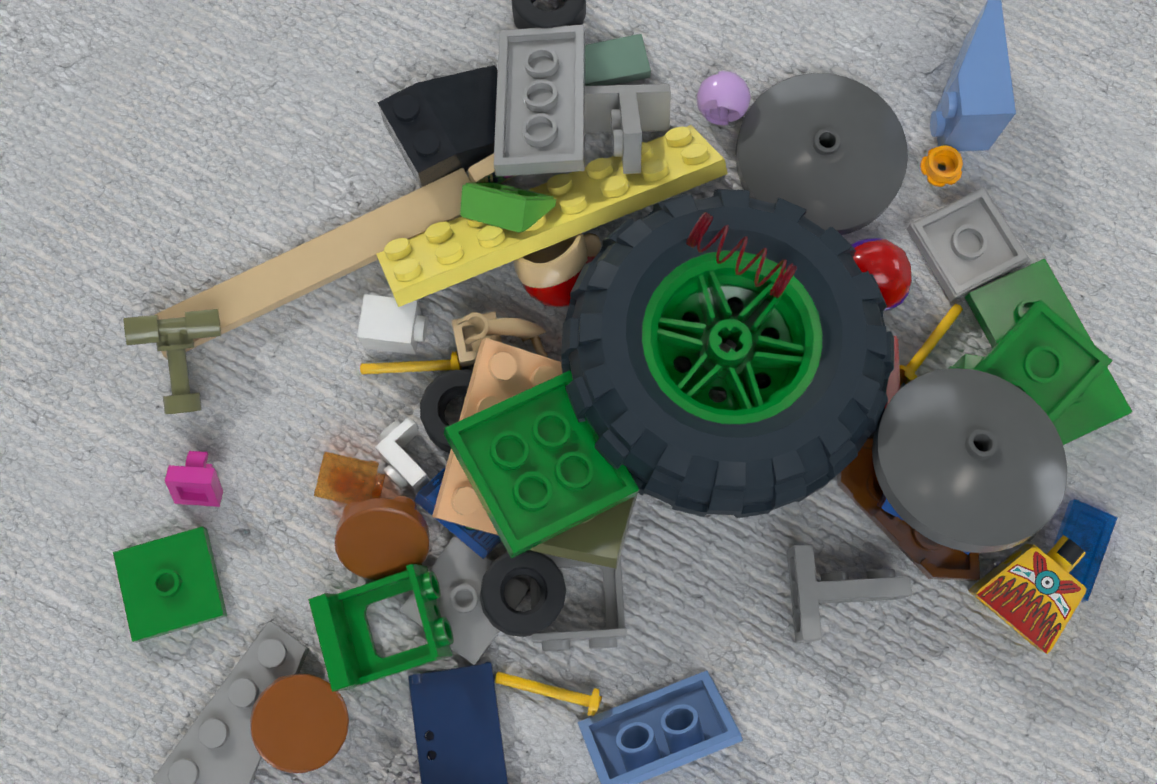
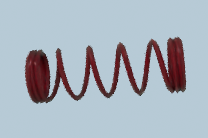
[686,212,797,299]

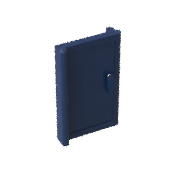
[408,662,508,784]

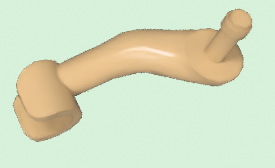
[457,312,548,358]

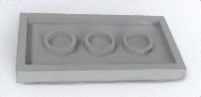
[494,25,585,176]

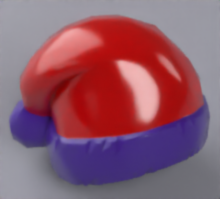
[851,238,912,311]

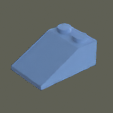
[930,0,1016,151]

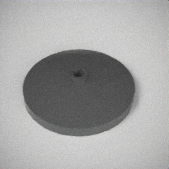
[735,73,908,235]
[872,368,1067,553]

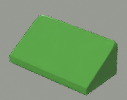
[460,182,556,233]

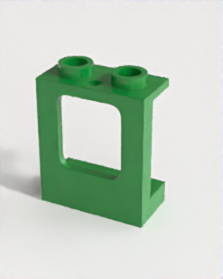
[308,564,454,692]

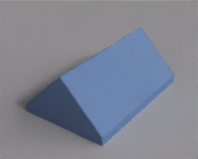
[577,670,743,784]

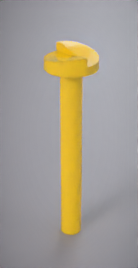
[899,303,963,386]
[360,351,462,374]
[495,672,602,717]

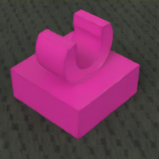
[165,451,223,507]

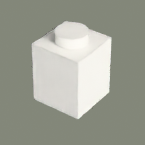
[357,294,428,355]

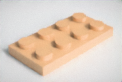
[432,338,563,536]

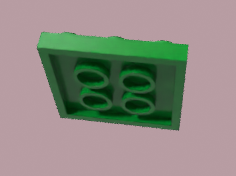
[444,370,639,558]

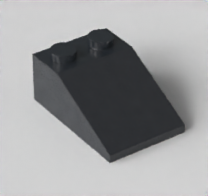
[377,65,498,188]

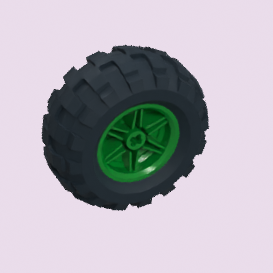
[561,189,894,518]

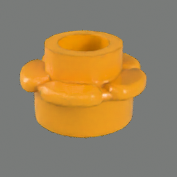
[920,145,963,187]

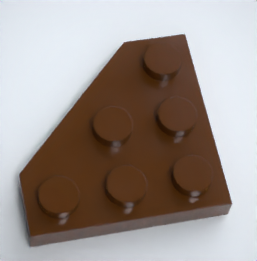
[837,438,980,581]

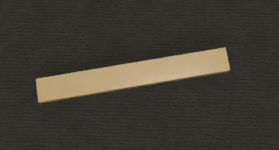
[154,168,471,360]

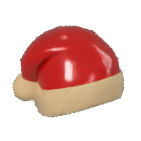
[513,233,601,308]

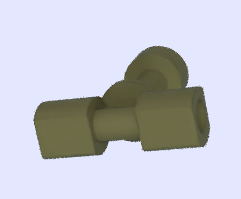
[123,309,221,414]

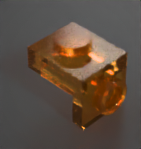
[314,451,386,504]

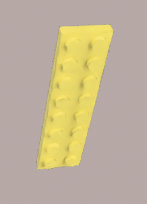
[376,125,728,307]

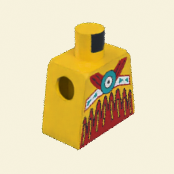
[968,535,1087,654]

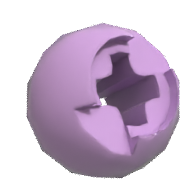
[697,71,751,125]

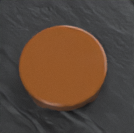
[335,496,430,581]
[250,674,349,773]

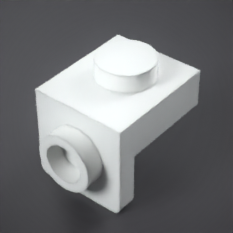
[375,417,429,495]

